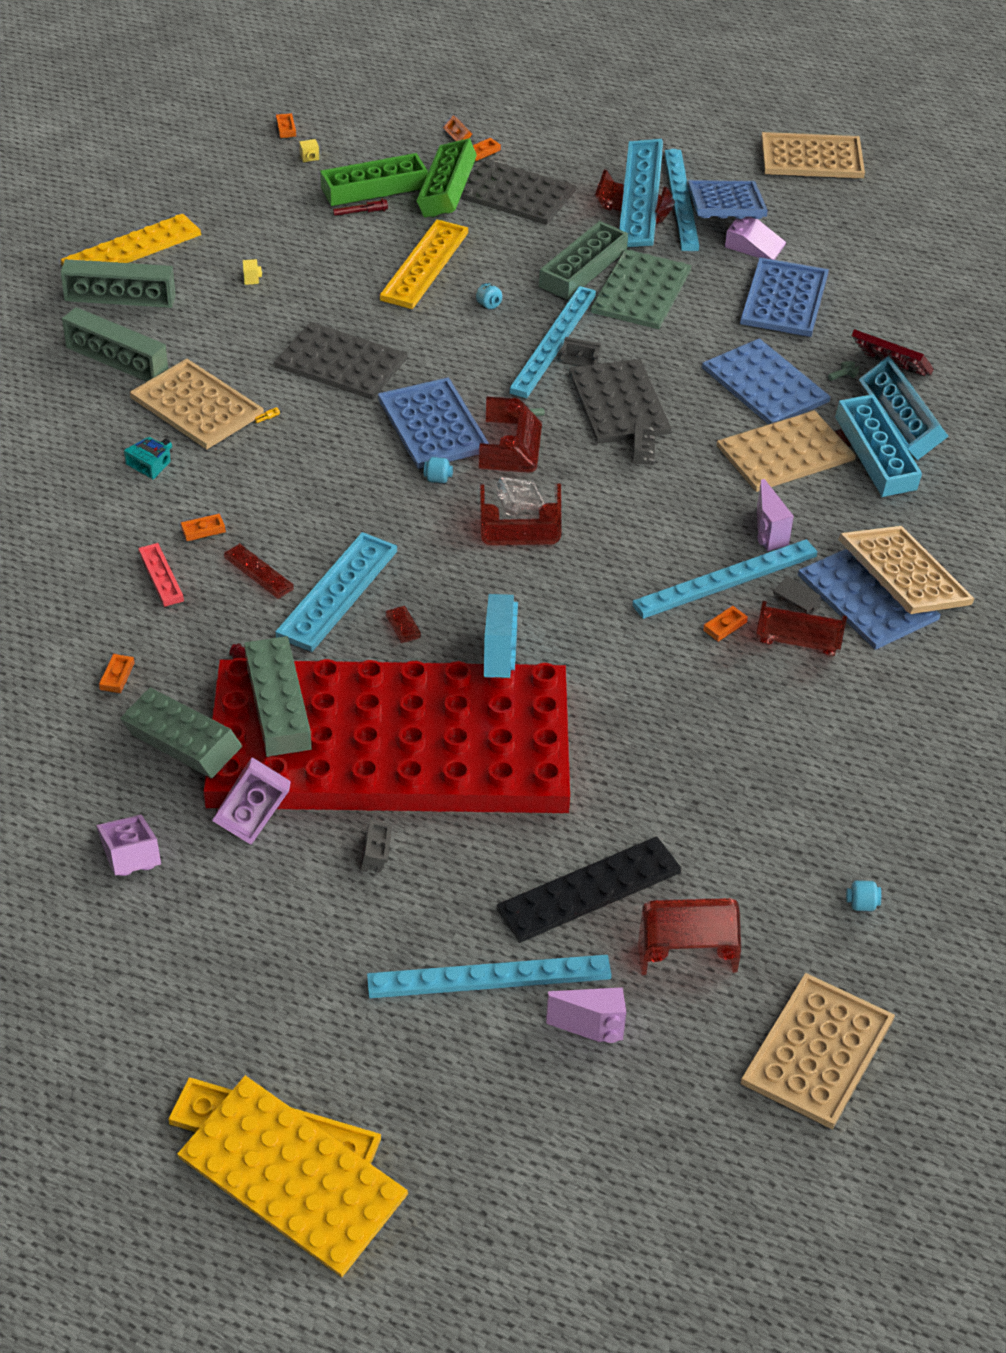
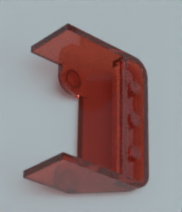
[595,169,675,224]
[479,396,542,473]
[479,483,562,545]
[756,601,847,656]
[638,898,741,975]

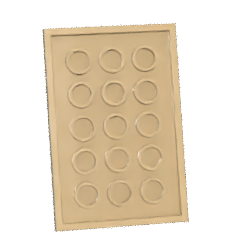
[761,132,865,178]
[130,359,264,449]
[717,410,856,492]
[838,526,974,614]
[741,973,895,1130]

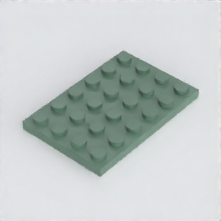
[591,249,692,329]

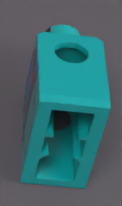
[124,437,172,480]

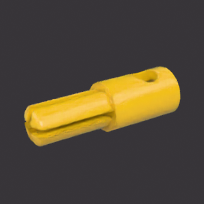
[254,407,280,423]

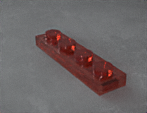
[224,543,294,599]

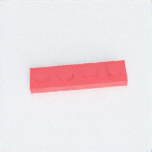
[138,543,184,607]

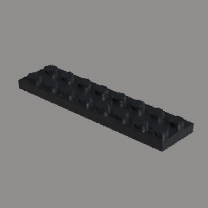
[496,836,682,943]

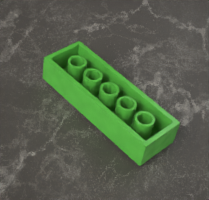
[417,138,477,218]
[320,153,428,206]

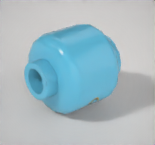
[476,283,503,309]
[424,457,453,483]
[846,880,882,911]

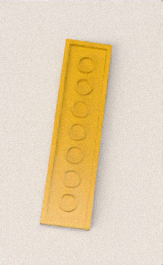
[60,214,201,266]
[380,219,468,309]
[169,1077,381,1164]

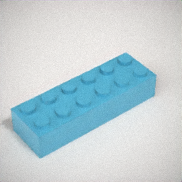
[859,356,949,460]
[835,394,922,497]
[484,594,518,678]

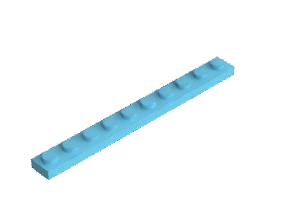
[664,149,699,251]
[510,286,596,398]
[632,539,818,619]
[367,955,611,998]

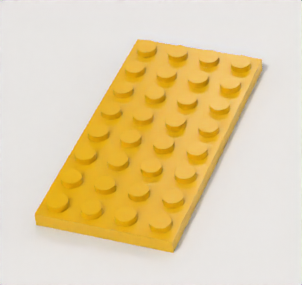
[177,1075,408,1277]

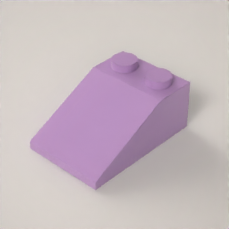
[725,216,786,260]
[757,479,794,551]
[212,757,291,845]
[96,815,161,876]
[546,987,626,1043]

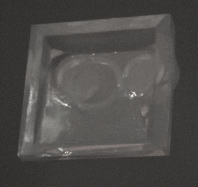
[497,477,547,516]

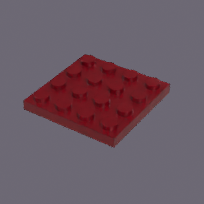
[851,329,934,377]

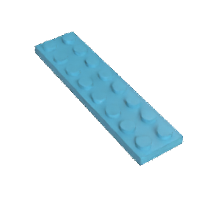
[620,139,663,247]
[275,532,397,652]

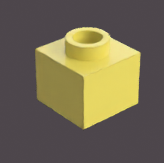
[299,139,319,162]
[243,259,262,285]

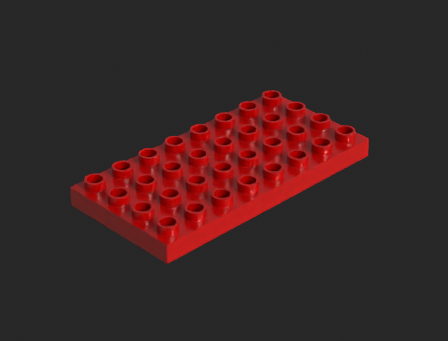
[204,658,570,813]

